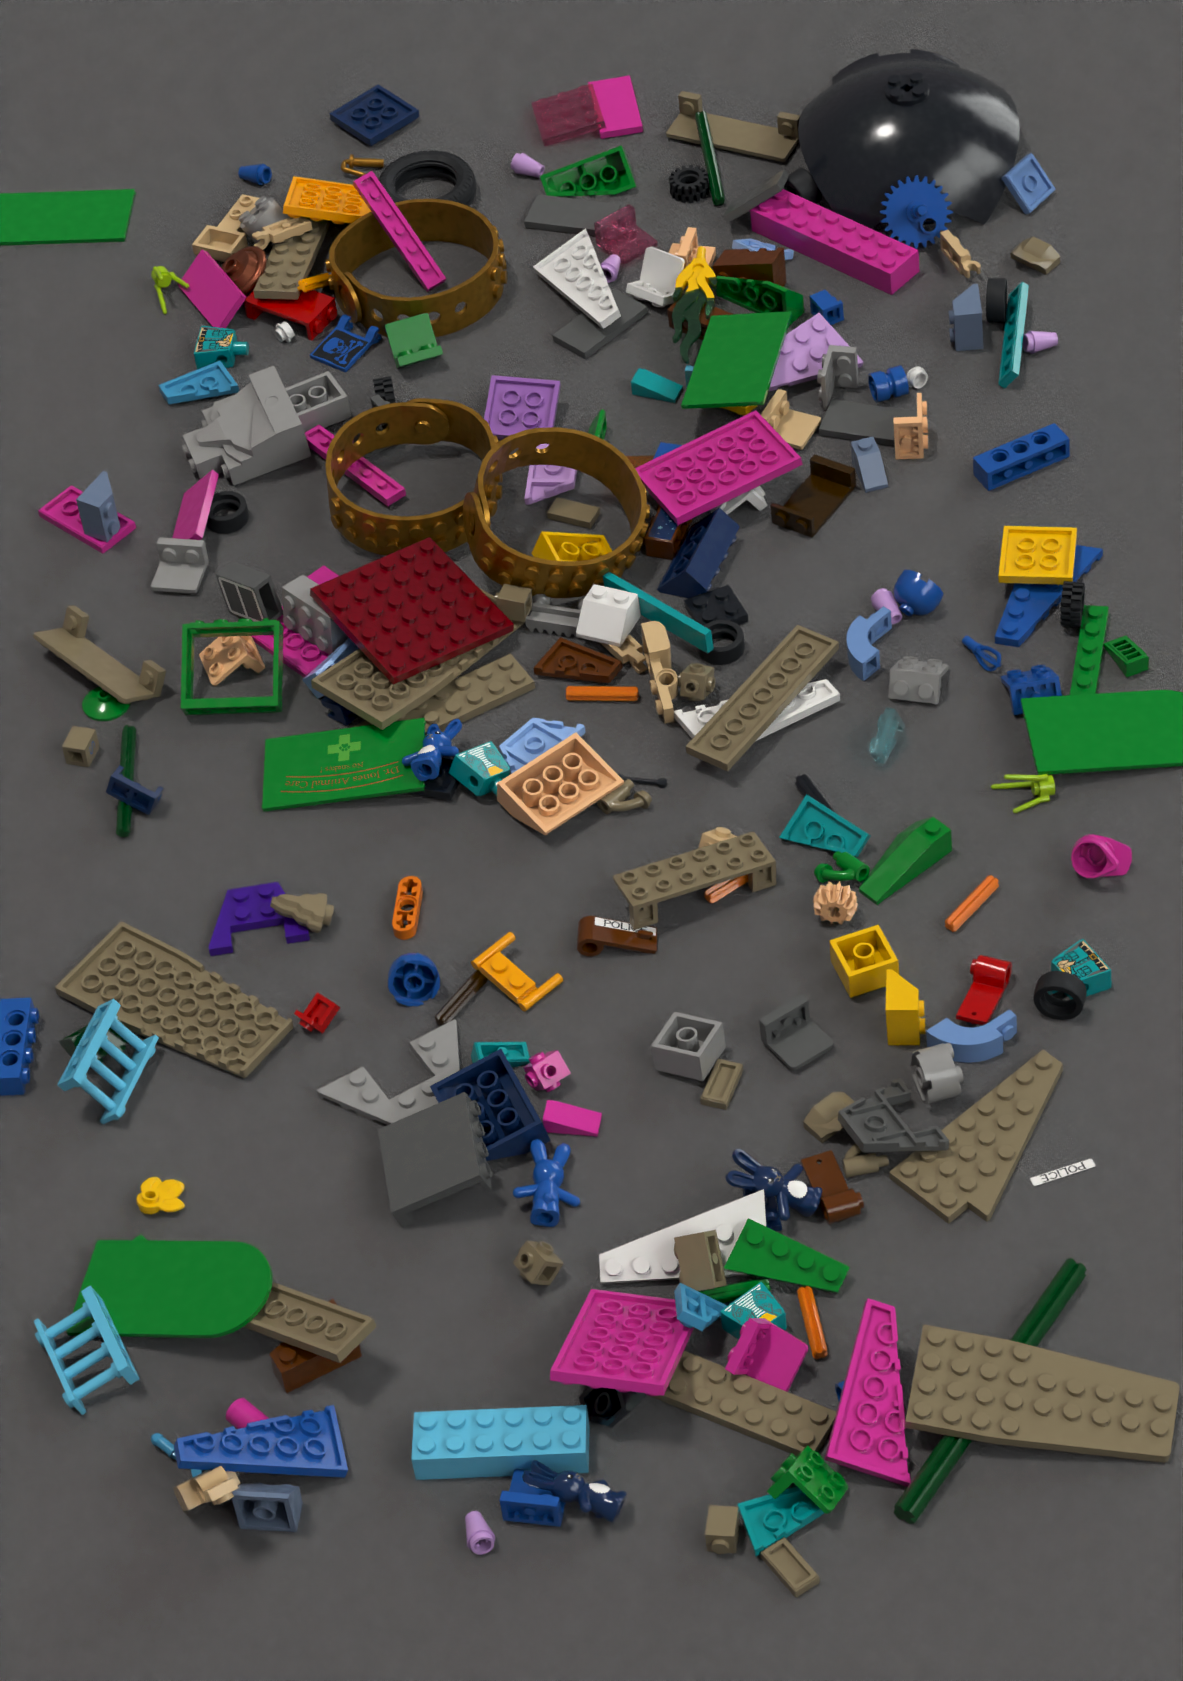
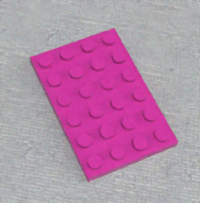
[635,410,803,525]
[550,1289,694,1396]

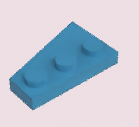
[158,361,239,404]

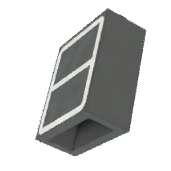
[215,561,283,621]

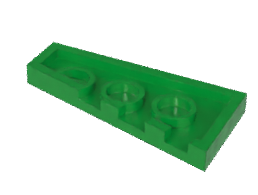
[724,1218,850,1294]

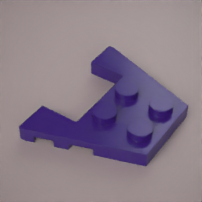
[209,882,310,956]

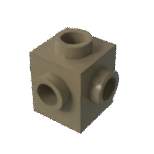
[678,663,715,701]
[513,1241,564,1286]

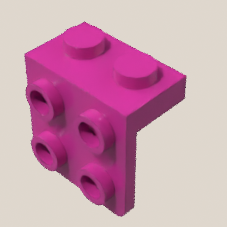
[725,1318,808,1392]

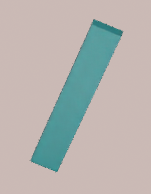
[998,281,1029,388]
[603,572,714,654]

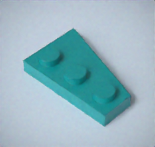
[779,794,871,857]
[738,1486,824,1557]

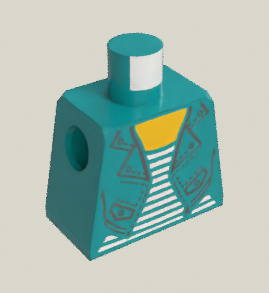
[449,741,510,796]
[720,1282,787,1339]

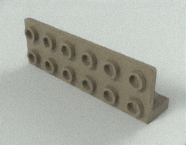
[666,91,800,162]
[33,605,166,704]
[613,832,776,930]

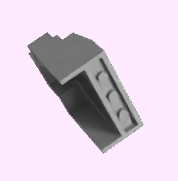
[181,366,311,486]

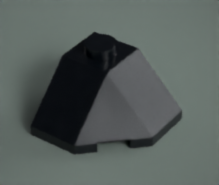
[579,1387,646,1428]

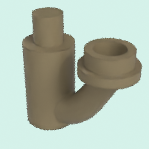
[597,779,652,814]
[842,1144,889,1178]

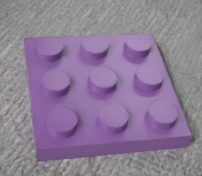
[484,375,561,440]

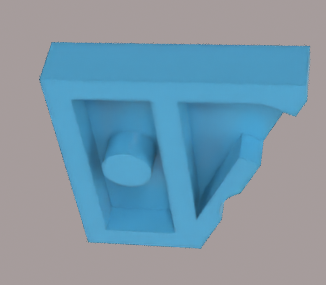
[674,1283,727,1331]

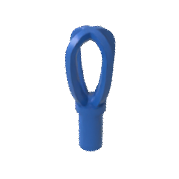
[962,636,1002,672]

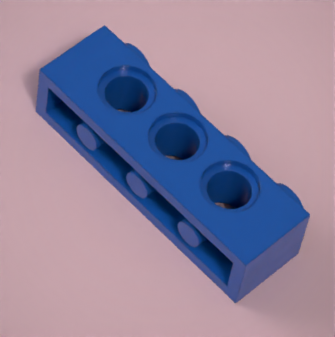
[973,423,1070,491]
[0,998,39,1096]

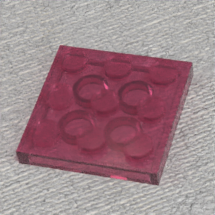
[531,84,606,147]

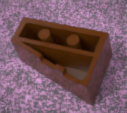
[713,247,787,286]
[269,1298,362,1393]

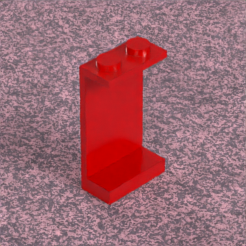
[244,290,338,341]

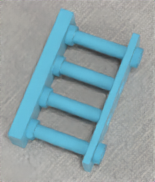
[57,999,159,1124]
[34,1285,140,1415]

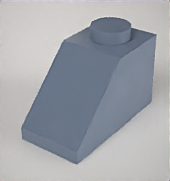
[851,437,888,493]

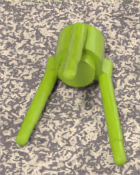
[151,266,189,314]
[991,774,1055,813]

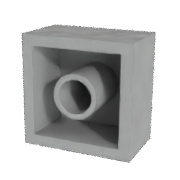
[651,1012,726,1081]

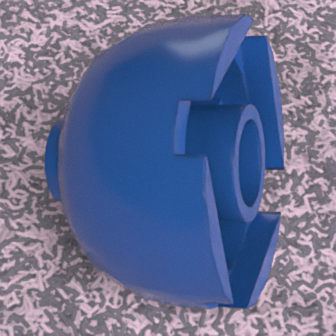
[894,570,944,616]
[387,953,440,1006]

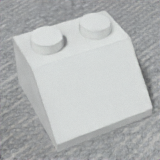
[576,584,641,647]

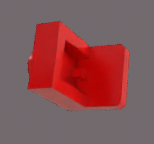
[294,992,341,1033]

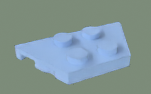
[499,718,586,774]

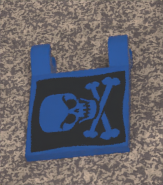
[310,315,382,373]

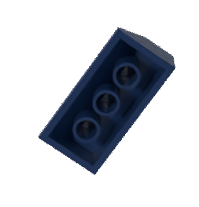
[656,508,740,598]

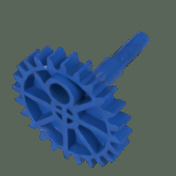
[879,175,953,249]

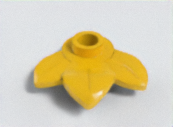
[136,1177,185,1214]

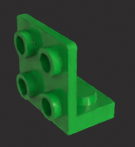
[385,313,443,369]

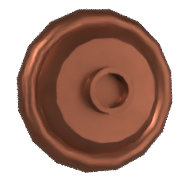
[221,246,267,296]

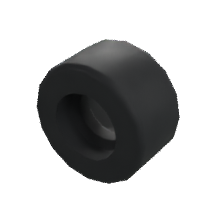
[784,167,823,204]

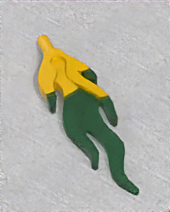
[672,246,717,364]

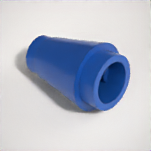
[238,164,272,185]

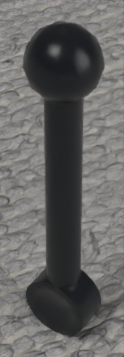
[618,774,667,788]

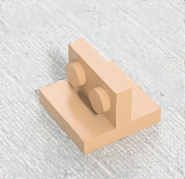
[669,227,716,268]

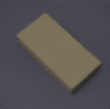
[547,497,600,529]
[700,1059,743,1110]
[760,1537,820,1598]

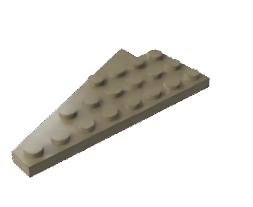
[889,1050,1063,1224]

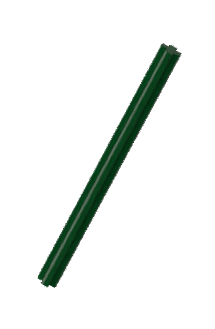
[893,1258,1087,1524]

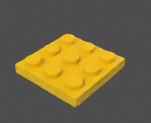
[998,526,1077,585]

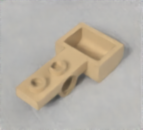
[192,194,259,262]
[641,621,678,724]
[173,1466,241,1511]

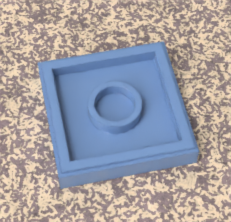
[1001,153,1056,215]

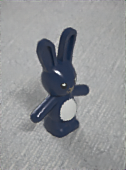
[725,1148,822,1221]
[522,1460,627,1523]

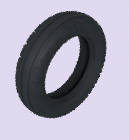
[378,150,476,206]

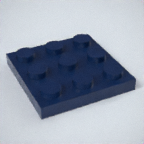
[329,84,420,146]

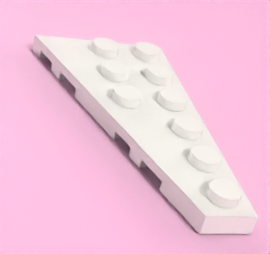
[533,228,621,329]
[674,679,840,741]
[599,1189,766,1284]

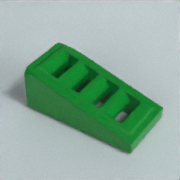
[1104,635,1149,678]

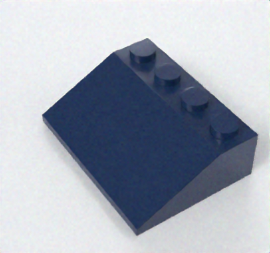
[430,1049,551,1161]

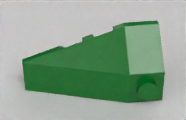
[540,145,636,197]
[859,817,952,905]

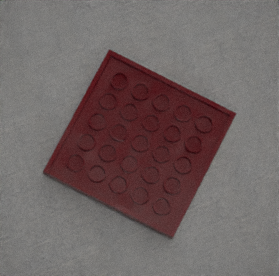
[310,537,514,685]

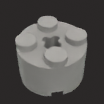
[239,196,289,244]
[910,1043,964,1104]

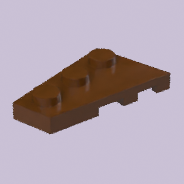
[534,637,623,683]

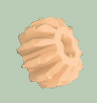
[813,881,858,925]

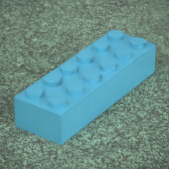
[411,1405,590,1480]

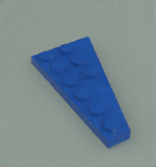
[995,545,1103,647]
[174,1405,348,1478]

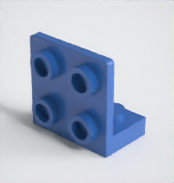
[1001,665,1062,715]
[499,1469,566,1527]

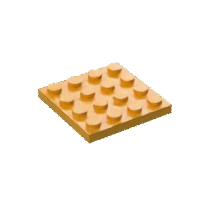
[283,176,371,224]

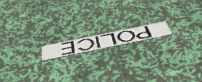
[1030,1158,1096,1186]

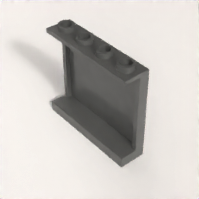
[378,1092,492,1227]

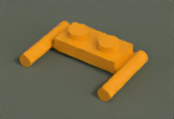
[471,932,564,1012]

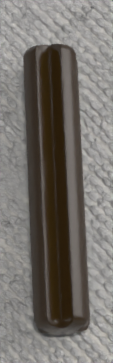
[435,970,488,1026]

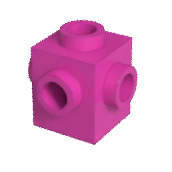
[523,1050,571,1092]

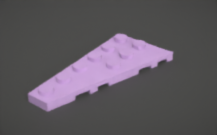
[769,313,864,392]

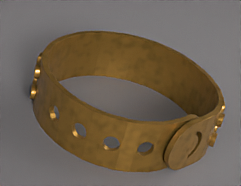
[326,199,507,338]
[325,398,503,556]
[463,427,650,598]

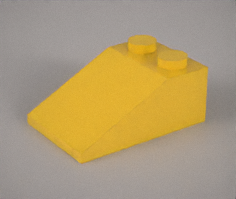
[531,531,612,561]

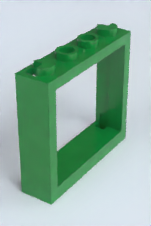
[181,618,283,715]

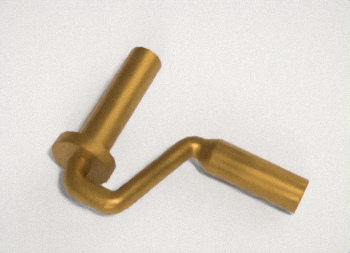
[341,154,384,177]

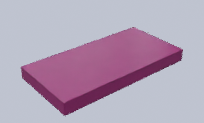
[588,75,643,139]
[178,249,247,328]
[172,470,218,540]
[38,485,136,554]
[251,606,329,678]

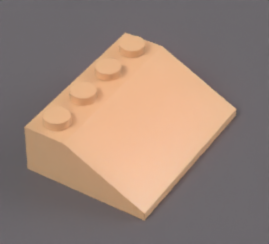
[497,732,624,835]

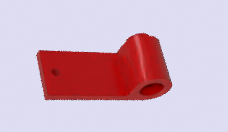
[956,955,1012,1025]

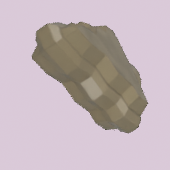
[270,893,334,933]

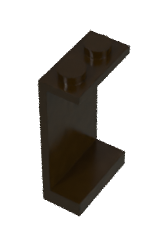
[770,454,856,538]

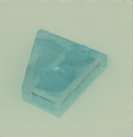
[869,707,905,764]

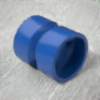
[868,365,909,403]

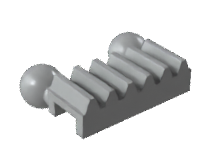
[526,594,585,639]

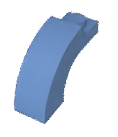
[846,606,892,681]
[926,1009,1017,1063]

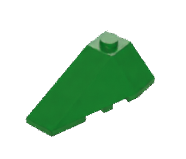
[715,276,804,326]

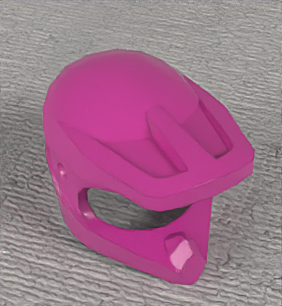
[1071,834,1132,878]

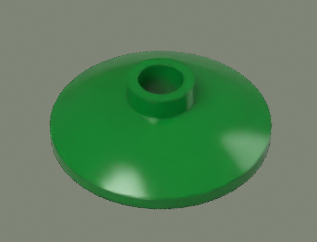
[82,687,131,721]

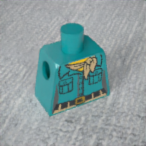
[194,326,249,369]
[1048,939,1112,1000]

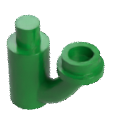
[814,851,870,883]

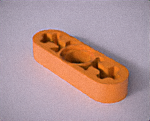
[392,876,423,940]

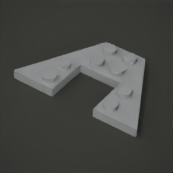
[317,1019,460,1125]

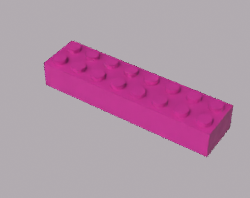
[750,189,919,295]

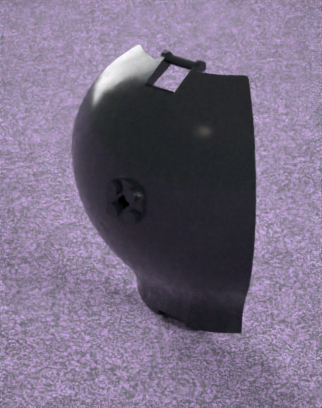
[798,49,1020,229]

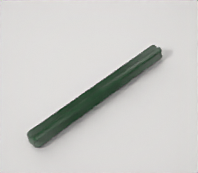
[695,111,725,206]
[116,725,136,838]

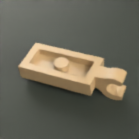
[252,216,312,250]
[940,230,981,278]
[599,635,647,674]

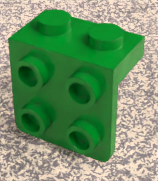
[767,1445,849,1514]

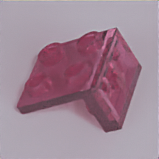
[594,204,658,264]

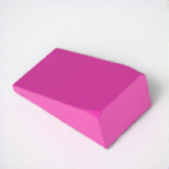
[543,1100,602,1137]

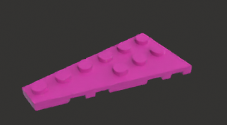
[824,1298,911,1487]

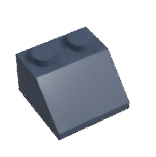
[948,284,983,351]
[76,471,121,542]
[232,1482,303,1532]

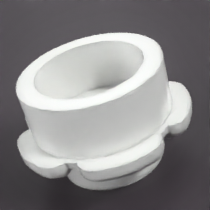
[274,321,295,343]
[907,366,928,389]

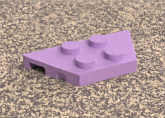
[524,444,577,505]

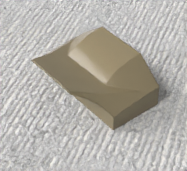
[1011,236,1060,275]
[803,1092,854,1143]

